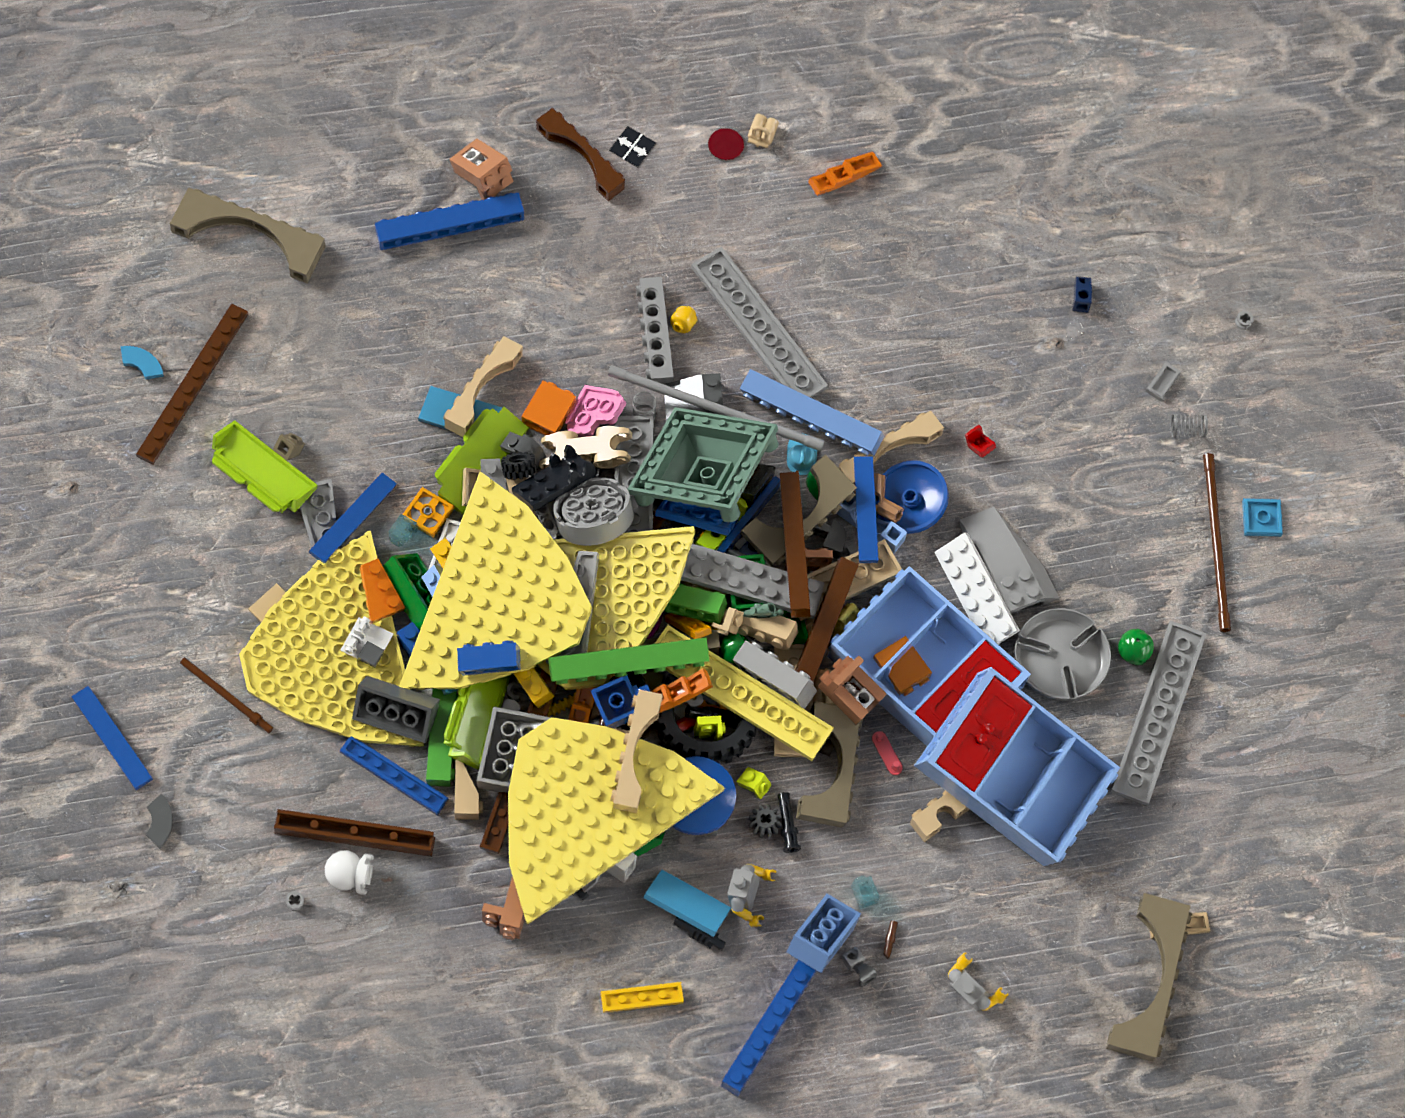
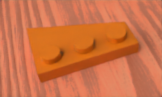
[360,558,405,624]

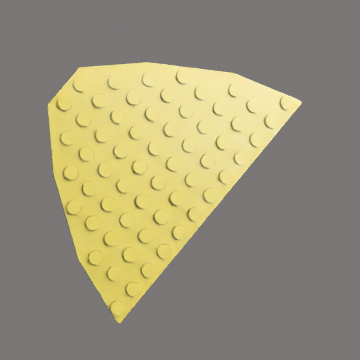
[399,472,592,690]
[537,526,695,690]
[239,531,424,747]
[508,717,725,924]

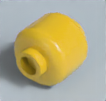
[670,306,697,333]

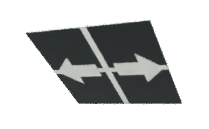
[609,126,656,168]

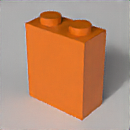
[521,380,576,436]
[873,636,932,696]

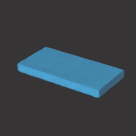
[418,386,502,430]
[643,870,731,937]

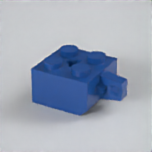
[591,676,651,729]

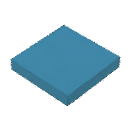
[1242,498,1283,537]

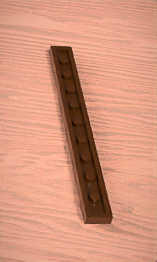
[136,303,249,465]
[480,669,559,854]

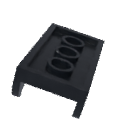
[512,444,597,512]

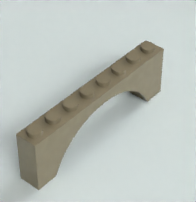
[170,187,325,283]
[1106,893,1192,1062]

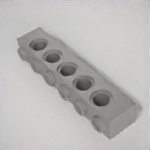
[636,277,674,384]

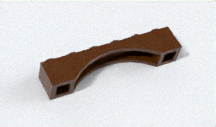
[536,107,625,202]

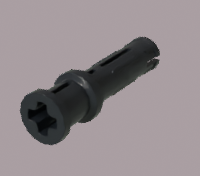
[777,792,801,853]

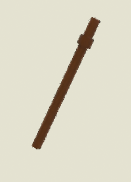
[180,657,273,734]

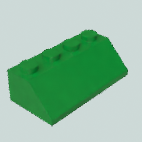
[383,553,432,631]

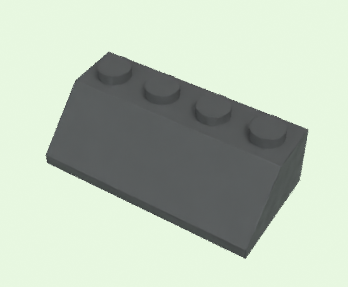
[352,676,440,743]

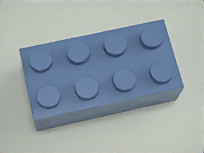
[787,894,861,973]

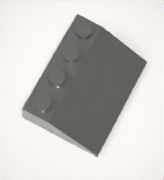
[664,373,723,422]

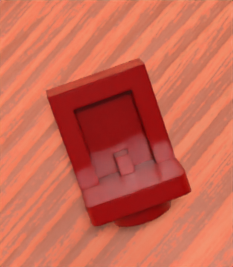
[965,425,996,458]

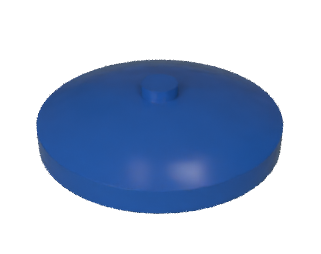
[875,460,949,534]
[672,757,736,835]

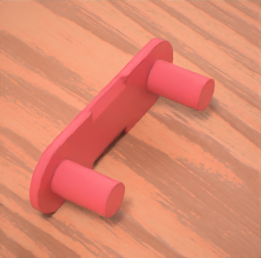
[872,731,903,775]

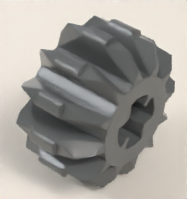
[749,805,782,838]

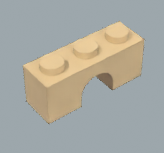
[910,790,970,842]

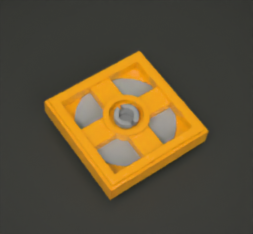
[401,487,454,538]

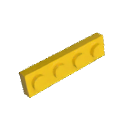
[600,982,684,1013]

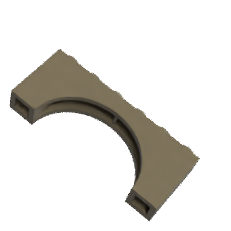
[740,454,857,567]
[796,701,863,828]

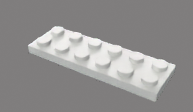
[935,532,1020,645]

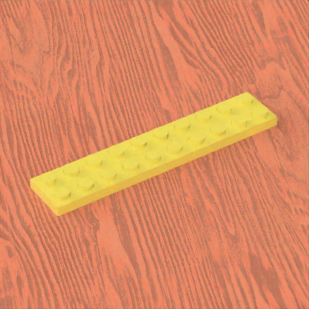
[655,625,834,761]

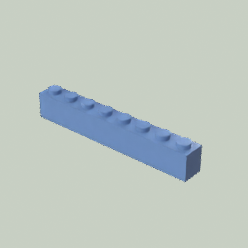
[740,369,885,456]

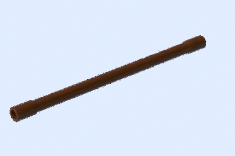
[1203,453,1231,632]

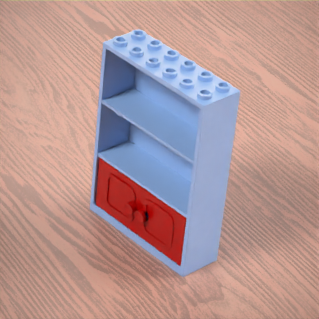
[827,566,1031,746]
[914,667,1120,866]

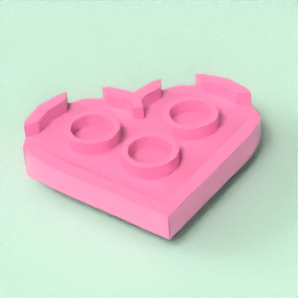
[565,385,626,437]

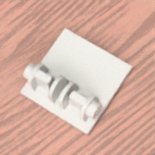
[340,617,393,659]

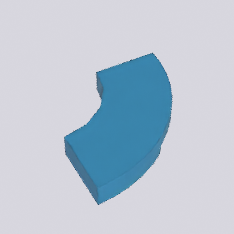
[120,346,164,380]

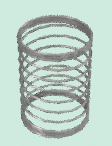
[632,391,656,420]
[1170,414,1208,438]

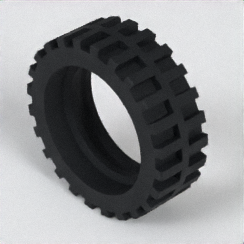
[654,662,757,764]

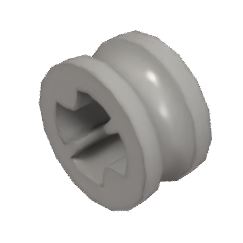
[1235,311,1253,329]
[286,891,304,911]

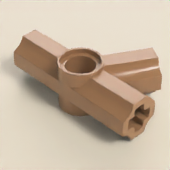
[854,473,904,523]

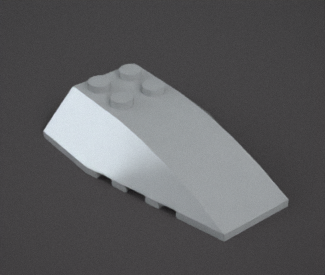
[959,507,1059,613]

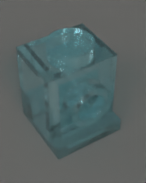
[389,514,418,547]
[851,876,880,909]

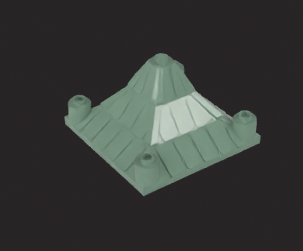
[628,407,779,522]

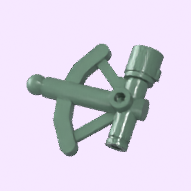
[743,603,785,618]

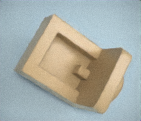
[712,607,744,636]

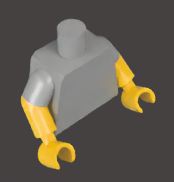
[727,864,777,927]
[948,952,1009,1011]

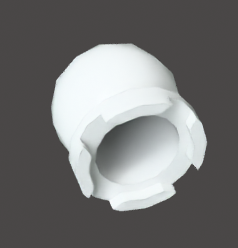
[325,851,373,895]

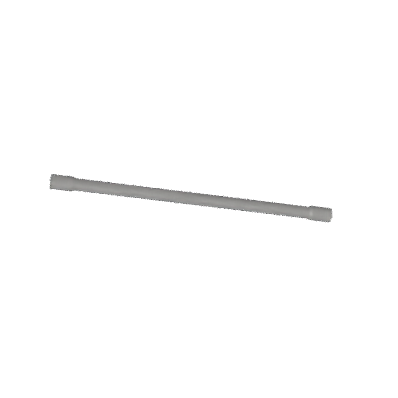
[608,365,825,451]

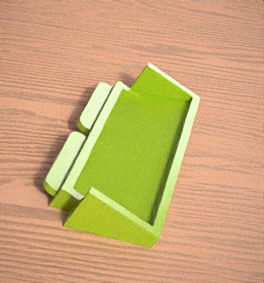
[435,407,529,515]
[212,420,317,514]
[443,675,511,770]

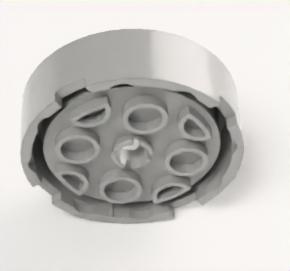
[553,478,634,546]

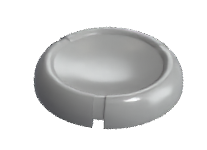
[1015,608,1111,700]

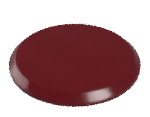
[708,128,744,160]

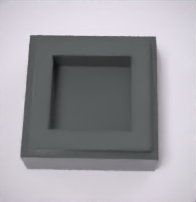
[357,641,385,668]

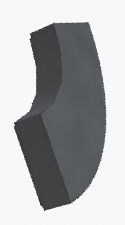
[146,794,173,849]

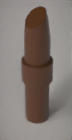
[883,921,898,959]

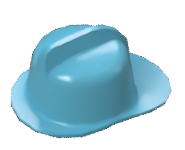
[787,434,817,475]

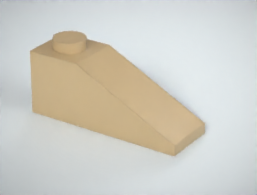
[455,760,483,820]

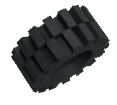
[501,452,537,480]

